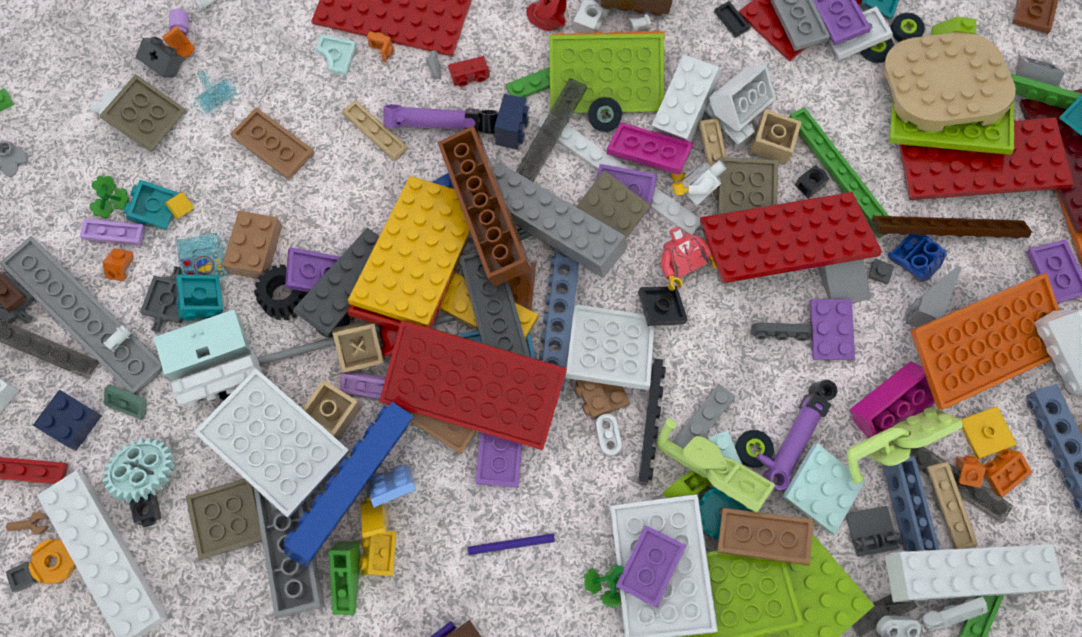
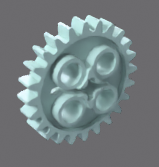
[102,437,175,503]

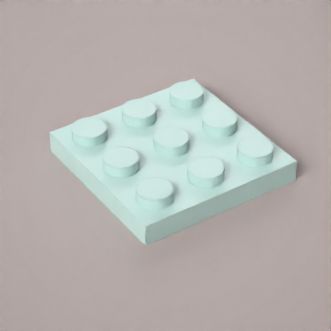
[782,443,865,535]

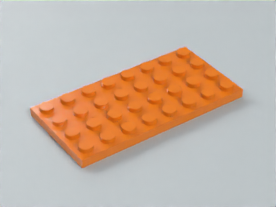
[910,273,1060,410]

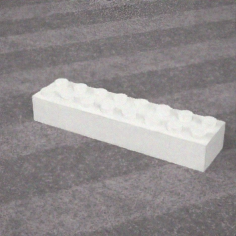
[37,470,168,637]
[885,544,1064,602]

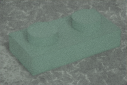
[104,384,147,420]

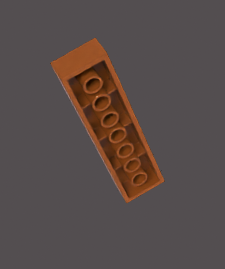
[437,126,533,287]

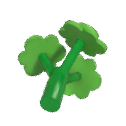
[89,176,129,218]
[584,565,623,607]

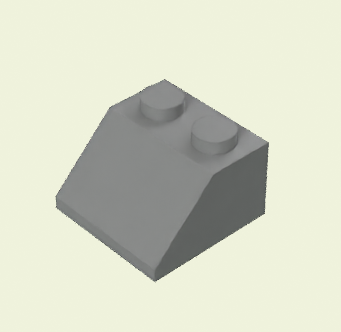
[1016,55,1065,87]

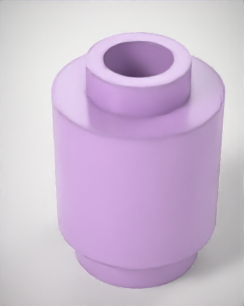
[169,9,189,36]

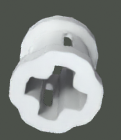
[628,14,651,32]

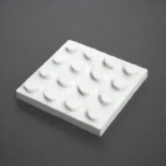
[565,304,654,390]

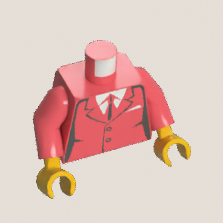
[660,227,717,291]

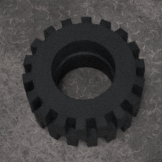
[254,265,308,320]

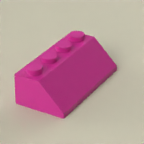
[850,361,935,438]

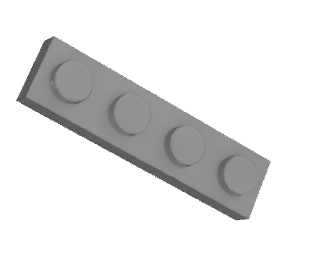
[673,384,736,449]

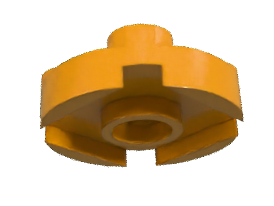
[29,539,76,584]

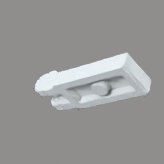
[922,597,988,631]

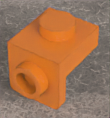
[162,26,196,59]
[367,31,394,62]
[102,248,134,281]
[955,455,986,487]

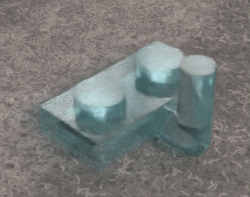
[194,70,238,114]

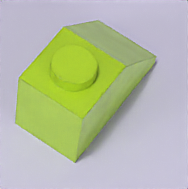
[931,16,976,35]
[663,471,711,498]

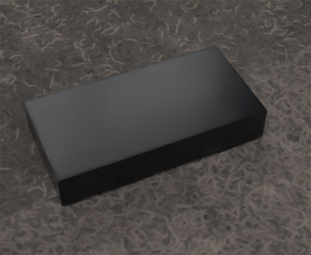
[714,1,751,38]

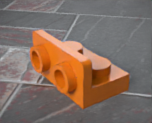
[983,449,1032,497]

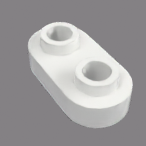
[596,414,622,456]
[876,615,921,637]

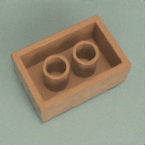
[222,211,282,279]

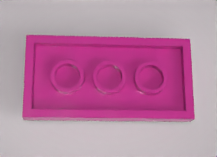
[607,122,693,175]

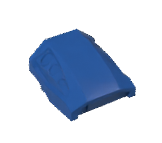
[888,234,947,282]

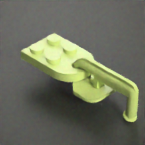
[847,407,963,484]
[656,418,775,513]

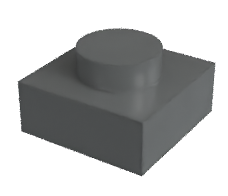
[868,258,894,285]
[5,562,37,593]

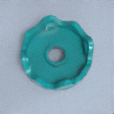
[699,487,753,540]

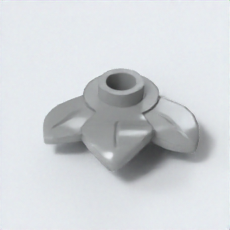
[0,141,27,177]

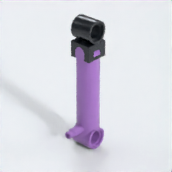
[383,104,498,134]
[756,380,838,491]

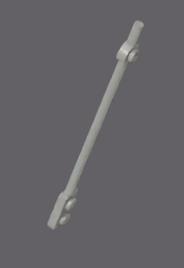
[237,310,458,365]

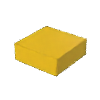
[165,192,194,219]

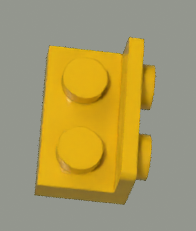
[359,531,397,577]

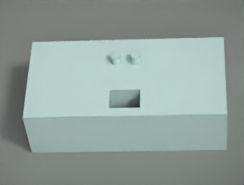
[154,309,251,381]

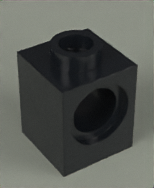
[795,165,829,199]
[129,493,162,527]

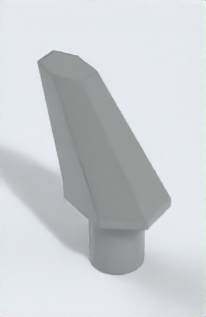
[426,51,441,79]

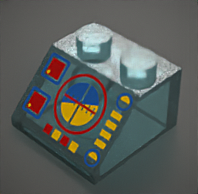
[176,233,227,279]

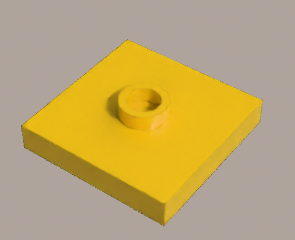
[960,406,1017,459]

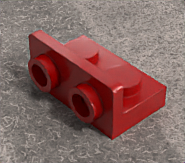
[448,56,490,87]

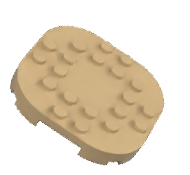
[883,32,1015,132]

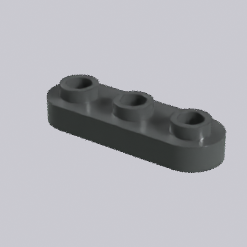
[751,323,813,341]

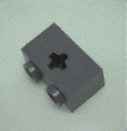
[135,36,183,77]

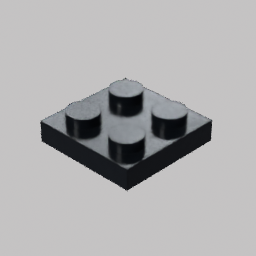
[638,286,688,326]

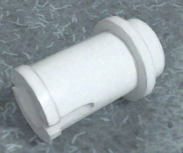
[194,0,218,10]
[104,325,131,352]

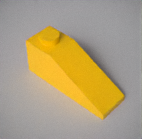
[361,496,389,538]

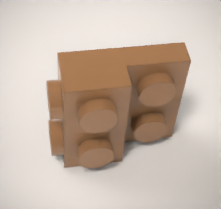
[574,380,630,420]

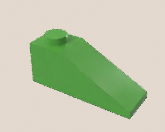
[329,541,360,615]

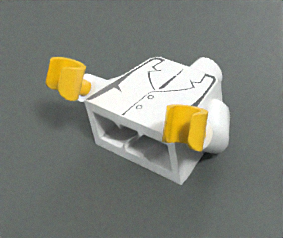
[671,160,727,206]

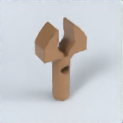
[6,512,49,535]

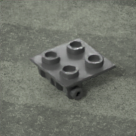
[846,506,901,557]

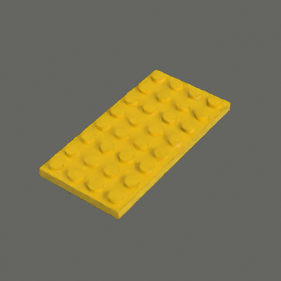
[348,176,471,327]

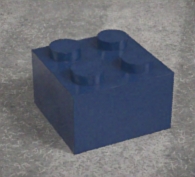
[494,94,530,150]
[33,389,102,451]

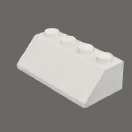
[709,64,776,131]
[1034,310,1082,396]

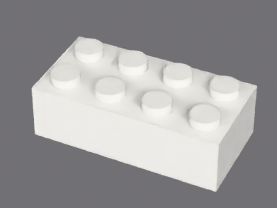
[652,54,722,142]

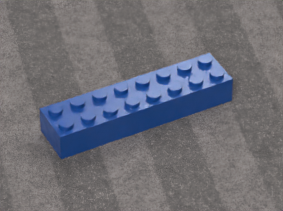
[283,402,413,569]

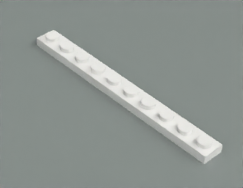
[538,112,701,235]

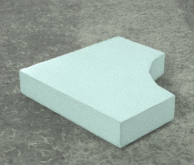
[316,34,357,76]

